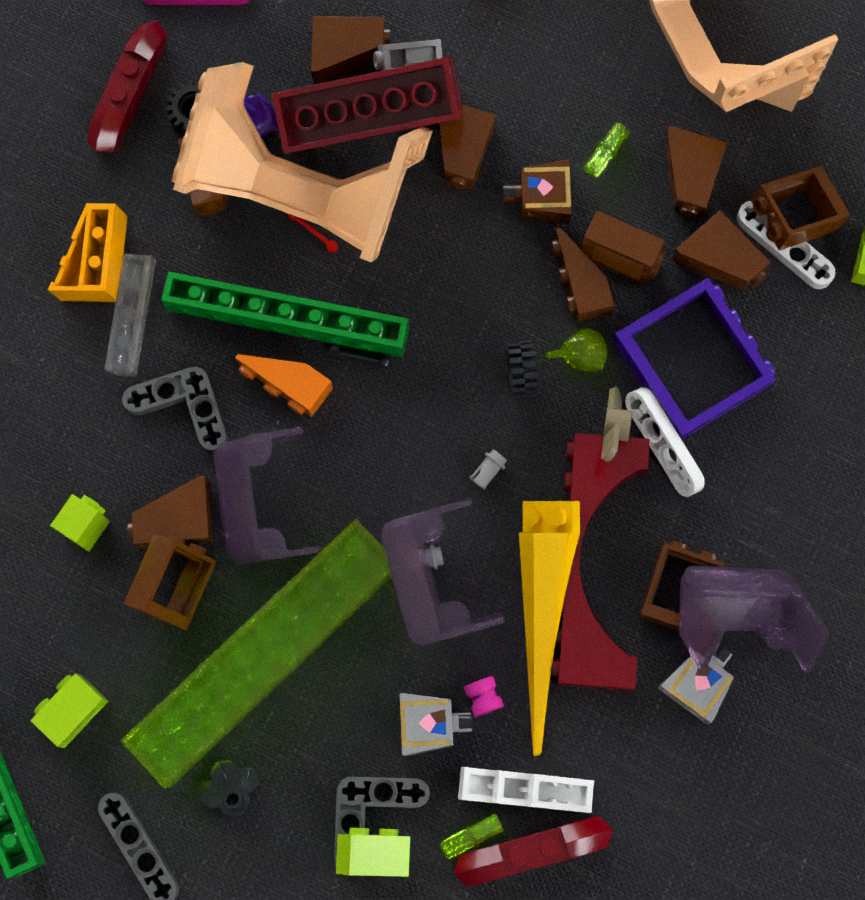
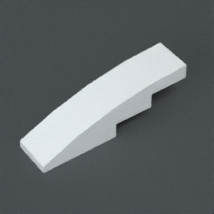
[458,767,594,813]

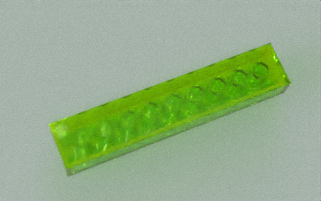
[120,519,400,789]

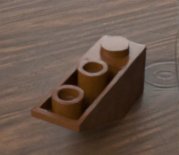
[551,228,614,322]

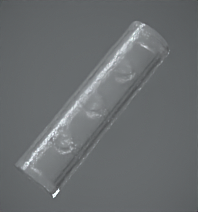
[104,254,156,377]

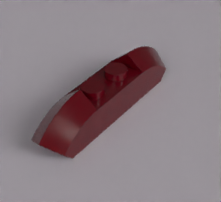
[87,20,167,152]
[454,816,613,887]

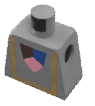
[658,644,734,725]
[400,693,472,756]

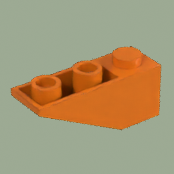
[235,354,333,417]

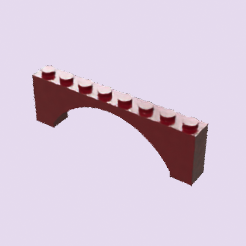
[552,433,650,691]

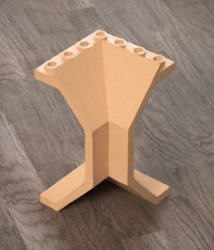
[649,0,838,112]
[172,62,433,262]

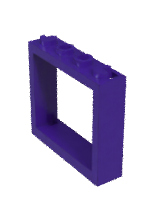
[613,278,776,440]

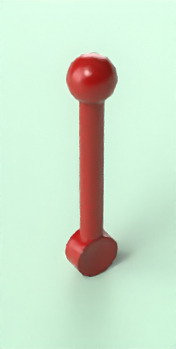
[288,214,338,253]

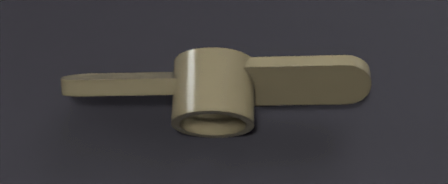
[601,387,632,462]

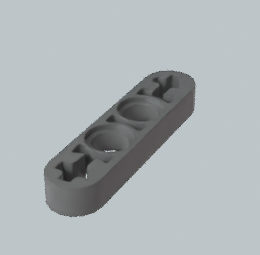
[98,793,179,900]

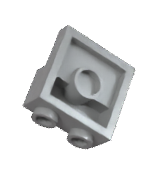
[373,39,442,71]

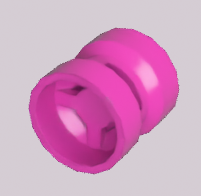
[464,676,504,717]

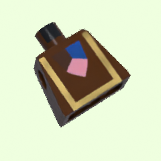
[503,160,571,224]

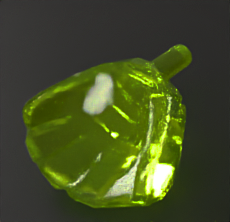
[546,328,607,372]

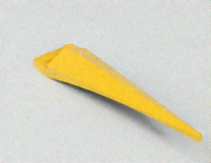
[519,501,580,756]

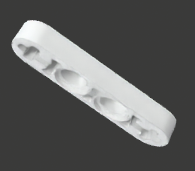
[737,201,835,289]
[625,387,705,497]

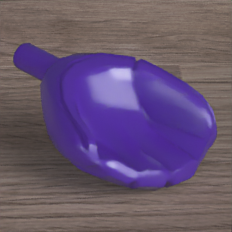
[244,94,280,137]

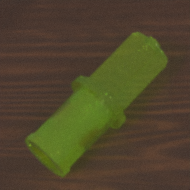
[584,122,630,177]
[440,813,504,859]

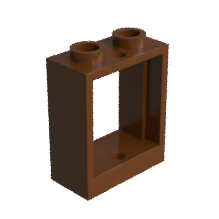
[751,166,850,251]
[581,210,666,285]
[124,532,216,631]
[638,541,725,638]

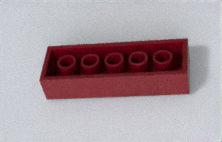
[271,57,464,154]

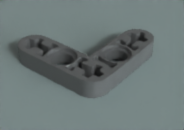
[122,367,228,453]
[334,777,430,863]

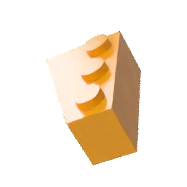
[48,203,128,302]

